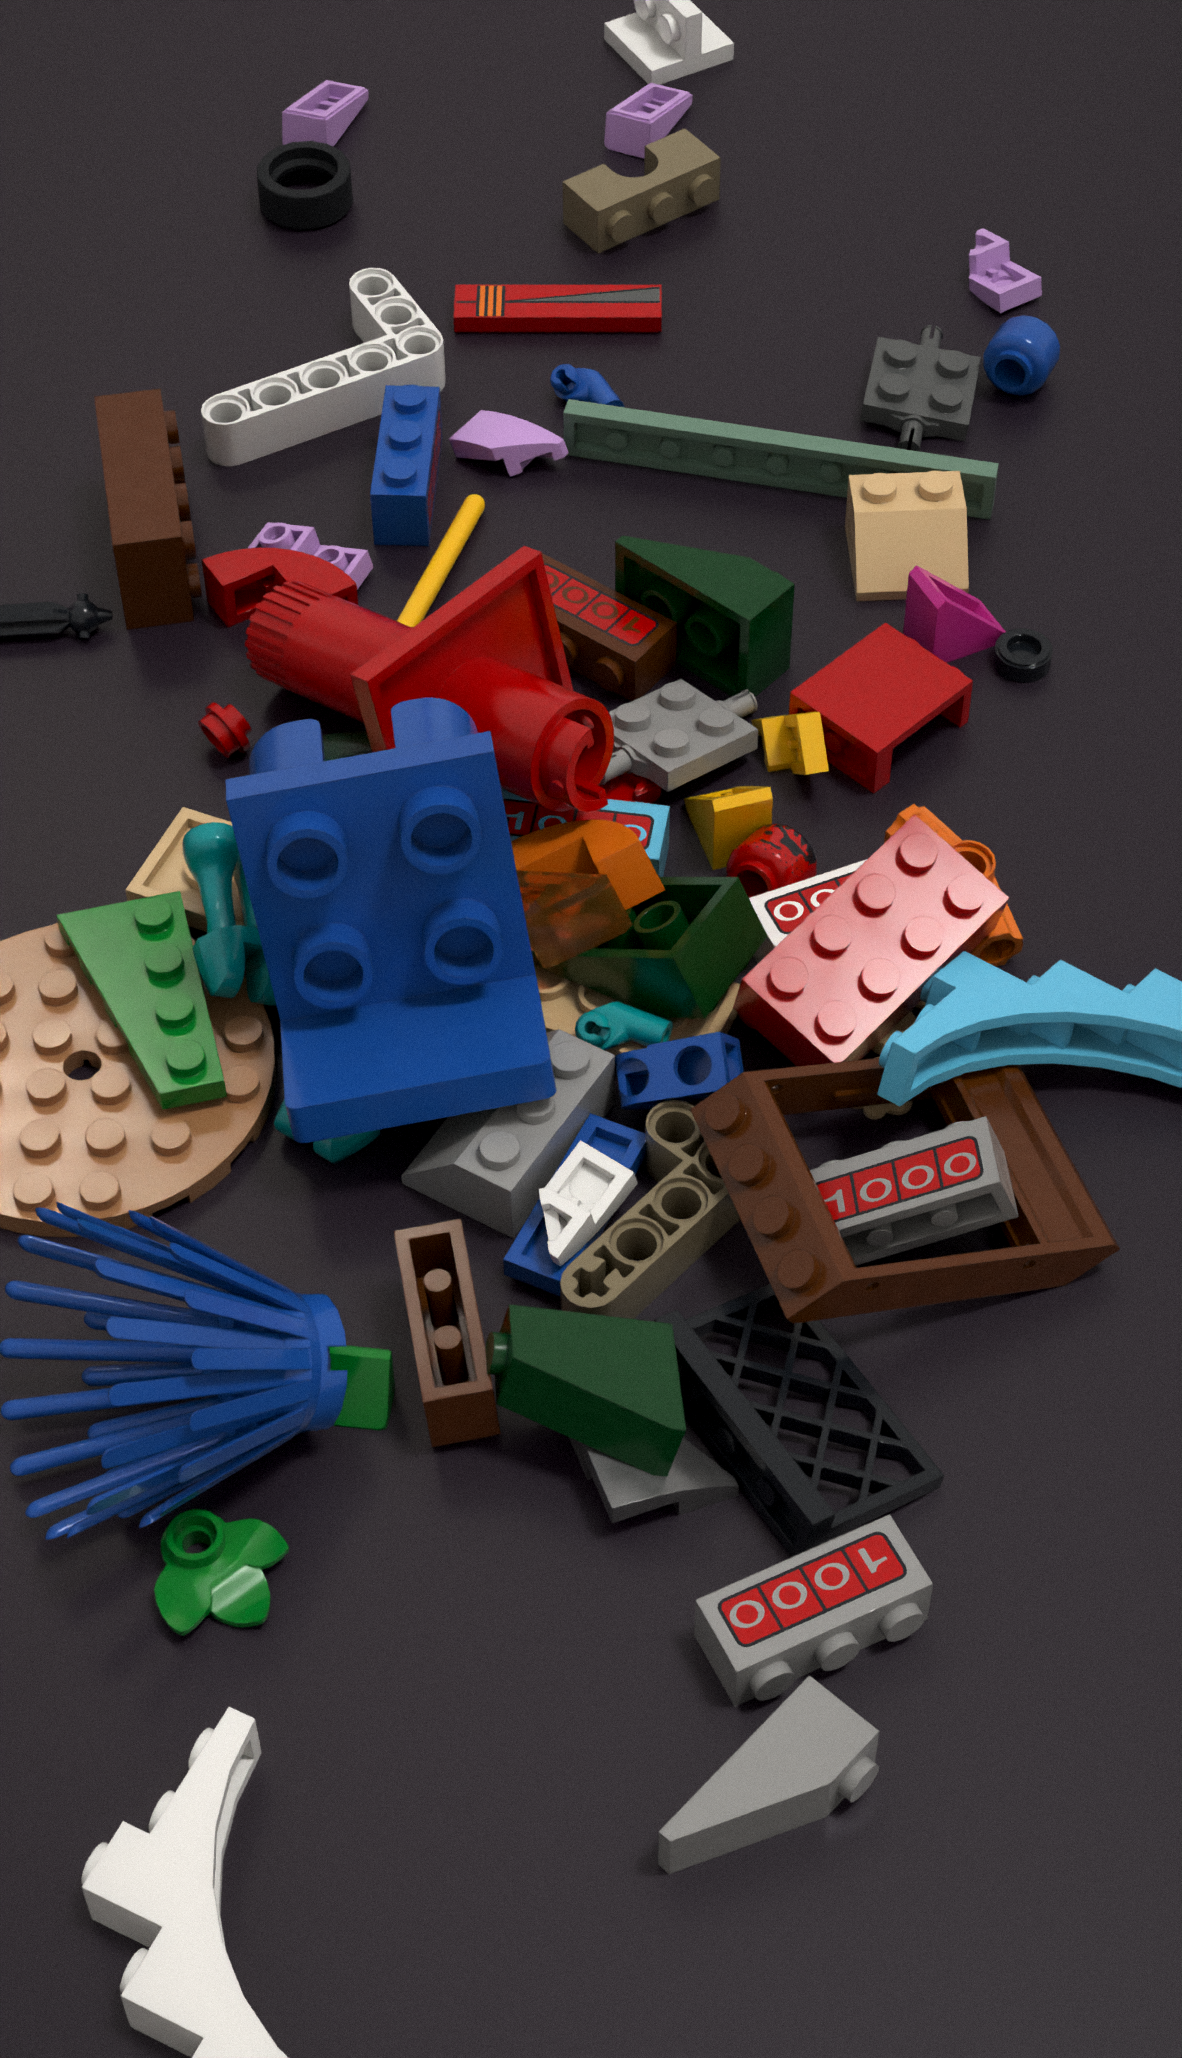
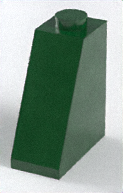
[485,1304,686,1477]

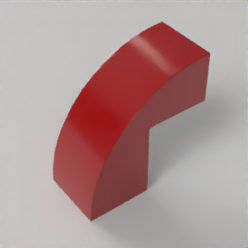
[202,548,358,628]

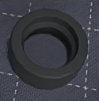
[257,141,353,230]

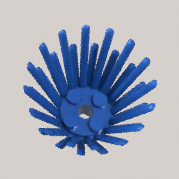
[0,1202,348,1540]

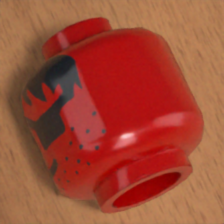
[726,823,817,898]

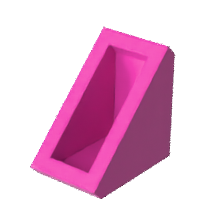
[903,565,1006,663]

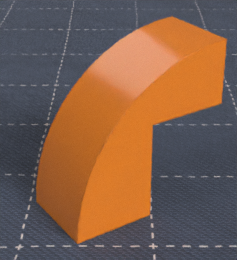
[511,819,665,919]

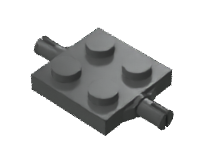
[860,325,981,451]

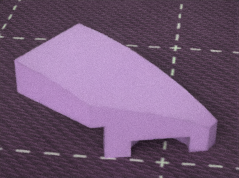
[969,228,1042,313]
[449,410,569,477]

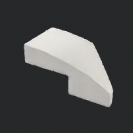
[538,1140,638,1266]

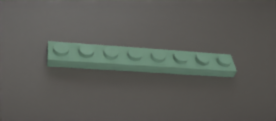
[563,399,999,520]

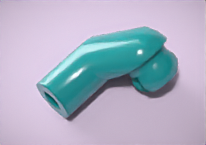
[575,1001,673,1050]

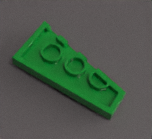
[56,891,227,1110]

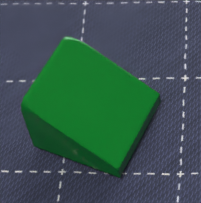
[329,1345,395,1431]

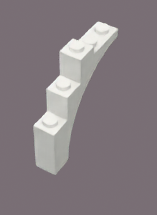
[81,1707,288,2058]

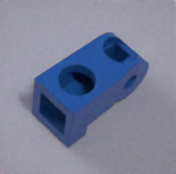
[615,1031,744,1110]

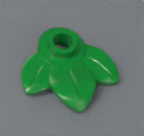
[154,1509,289,1635]

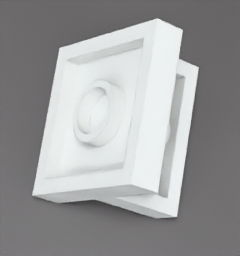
[604,0,734,85]

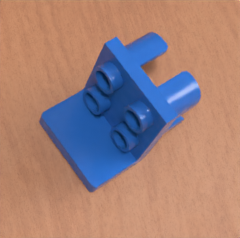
[225,697,557,1143]

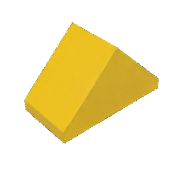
[684,786,773,870]

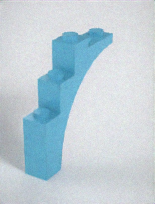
[877,951,1182,1107]

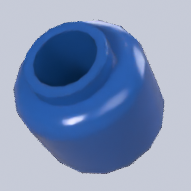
[983,315,1060,396]

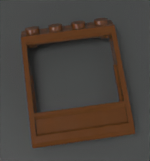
[690,1058,1120,1324]

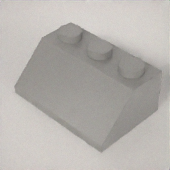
[401,1029,615,1238]

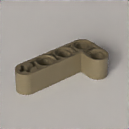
[560,1100,740,1319]

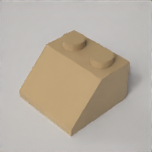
[845,471,969,601]

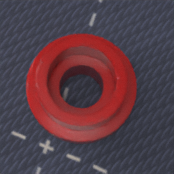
[198,702,252,758]

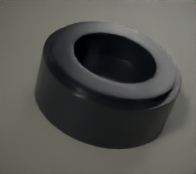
[993,628,1053,683]

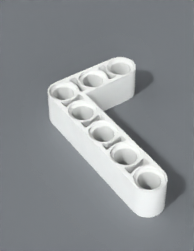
[201,268,446,467]

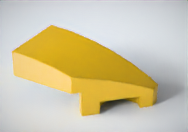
[751,712,829,775]

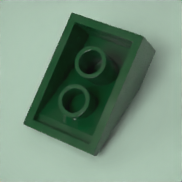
[615,536,795,697]
[532,877,768,1019]

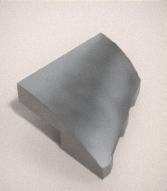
[569,1437,739,1523]

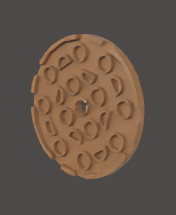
[0,923,277,1238]

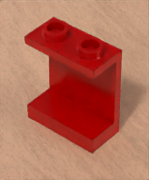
[789,622,973,794]

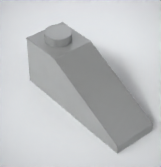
[658,1675,879,1874]

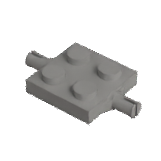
[599,679,758,792]

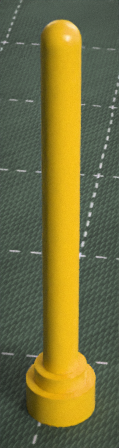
[397,494,485,627]

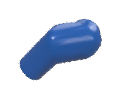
[550,364,624,407]

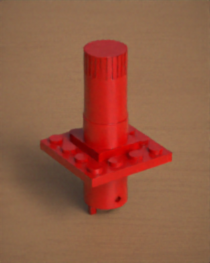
[245,546,614,812]

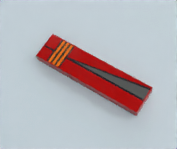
[453,285,662,332]

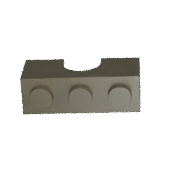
[562,128,721,253]

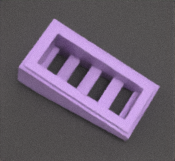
[282,80,369,147]
[604,83,693,158]

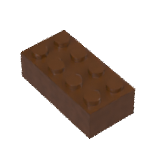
[94,388,202,630]

